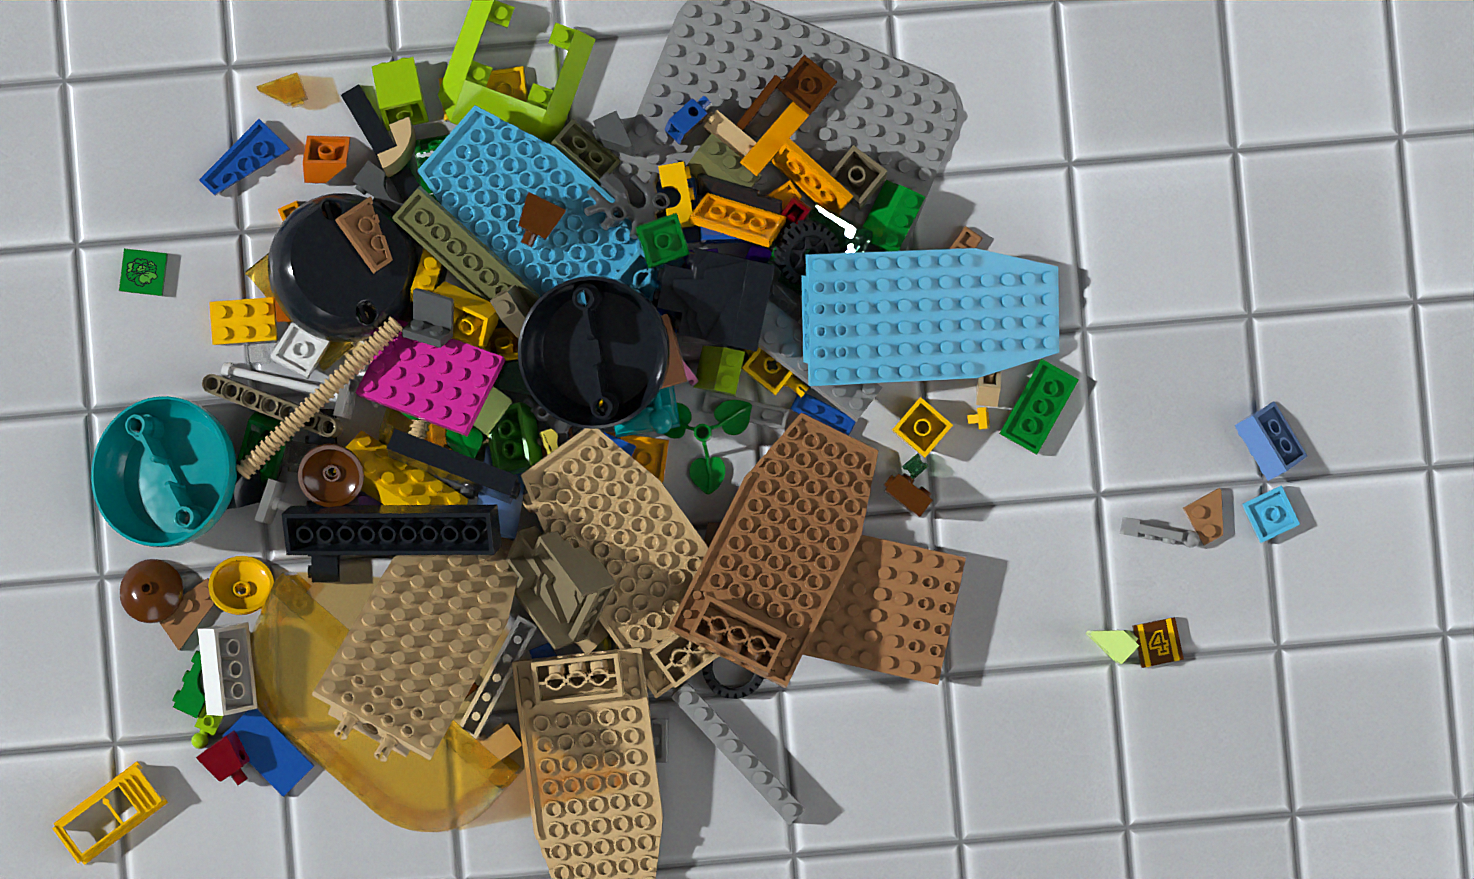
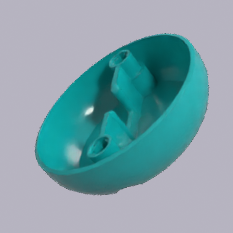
[91,396,237,547]

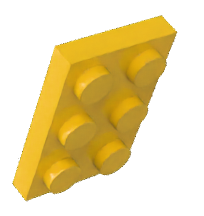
[209,297,278,345]

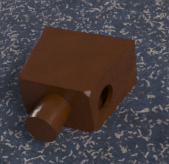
[518,192,566,248]

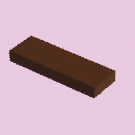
[736,75,782,132]

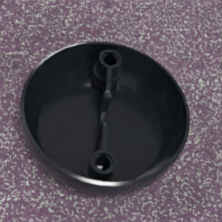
[267,193,418,343]
[518,276,670,429]

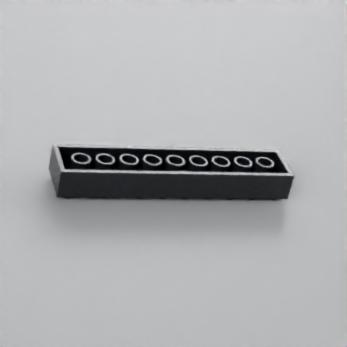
[281,504,502,555]

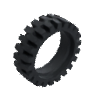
[702,661,764,699]

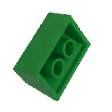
[857,180,925,251]

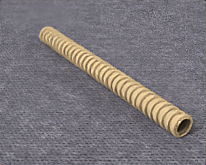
[236,317,403,480]

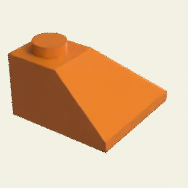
[303,136,350,184]

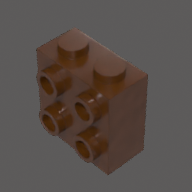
[884,473,933,518]

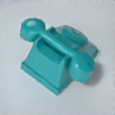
[614,385,680,438]

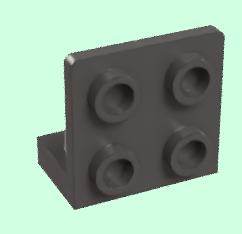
[402,288,454,348]

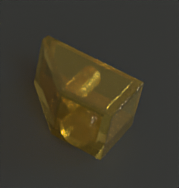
[256,72,308,108]

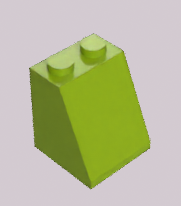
[371,57,429,131]
[693,346,745,397]

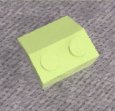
[1085,630,1139,665]

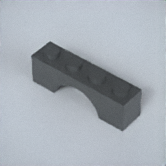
[353,160,403,215]

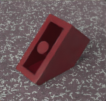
[780,196,812,235]

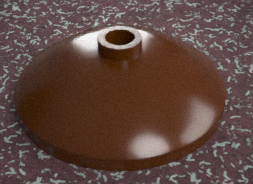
[298,444,364,507]
[120,559,184,624]

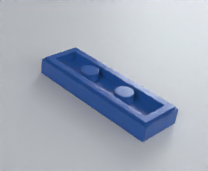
[790,392,856,436]

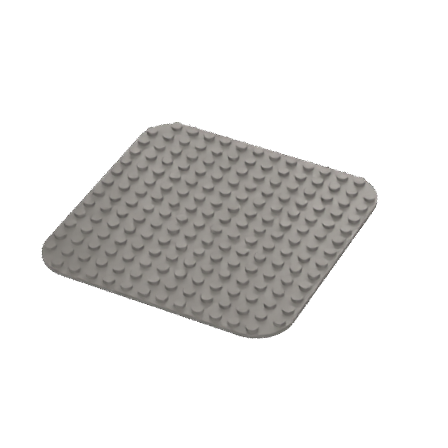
[606,0,957,322]

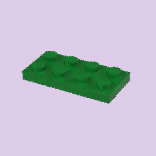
[999,359,1079,455]

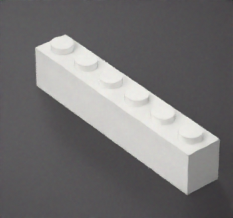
[456,615,538,741]

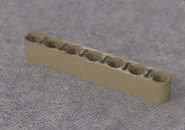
[202,374,343,438]

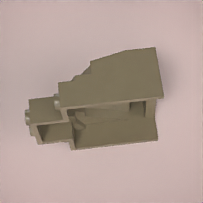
[506,526,617,650]

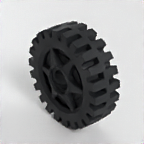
[774,219,840,285]

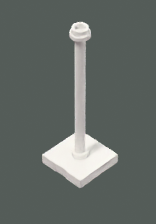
[221,362,360,420]
[255,479,295,524]

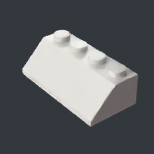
[198,622,257,716]

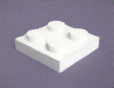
[270,322,330,379]

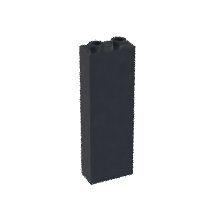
[386,429,521,504]

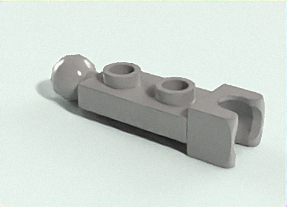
[1120,517,1200,548]

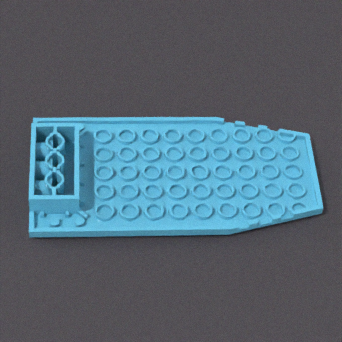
[417,105,685,304]
[801,248,1059,386]

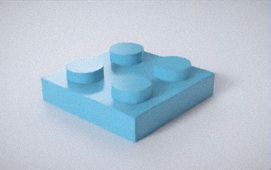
[1242,485,1300,543]

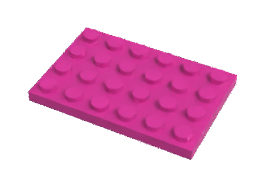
[355,319,506,437]

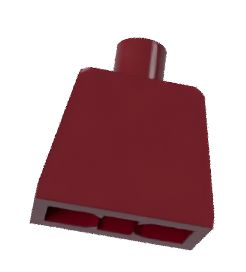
[196,730,250,786]

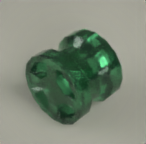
[902,453,929,479]

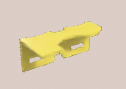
[539,429,558,454]

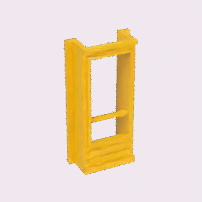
[52,761,168,865]

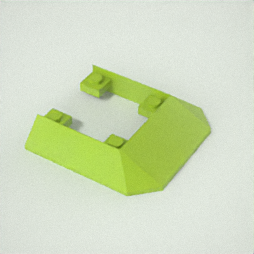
[437,0,595,144]

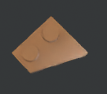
[1183,488,1223,546]

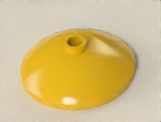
[208,556,274,615]

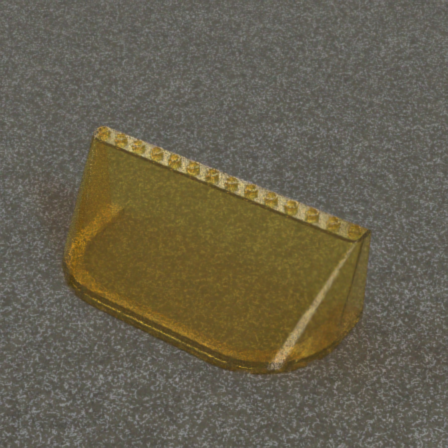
[250,572,524,832]

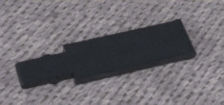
[697,173,782,214]

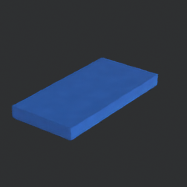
[222,708,315,797]

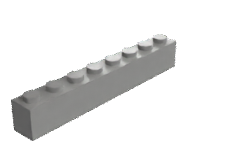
[671,682,805,825]

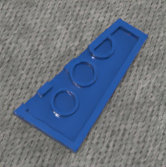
[199,119,291,196]

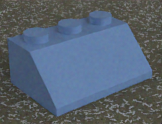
[1235,401,1307,481]

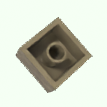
[830,145,887,210]

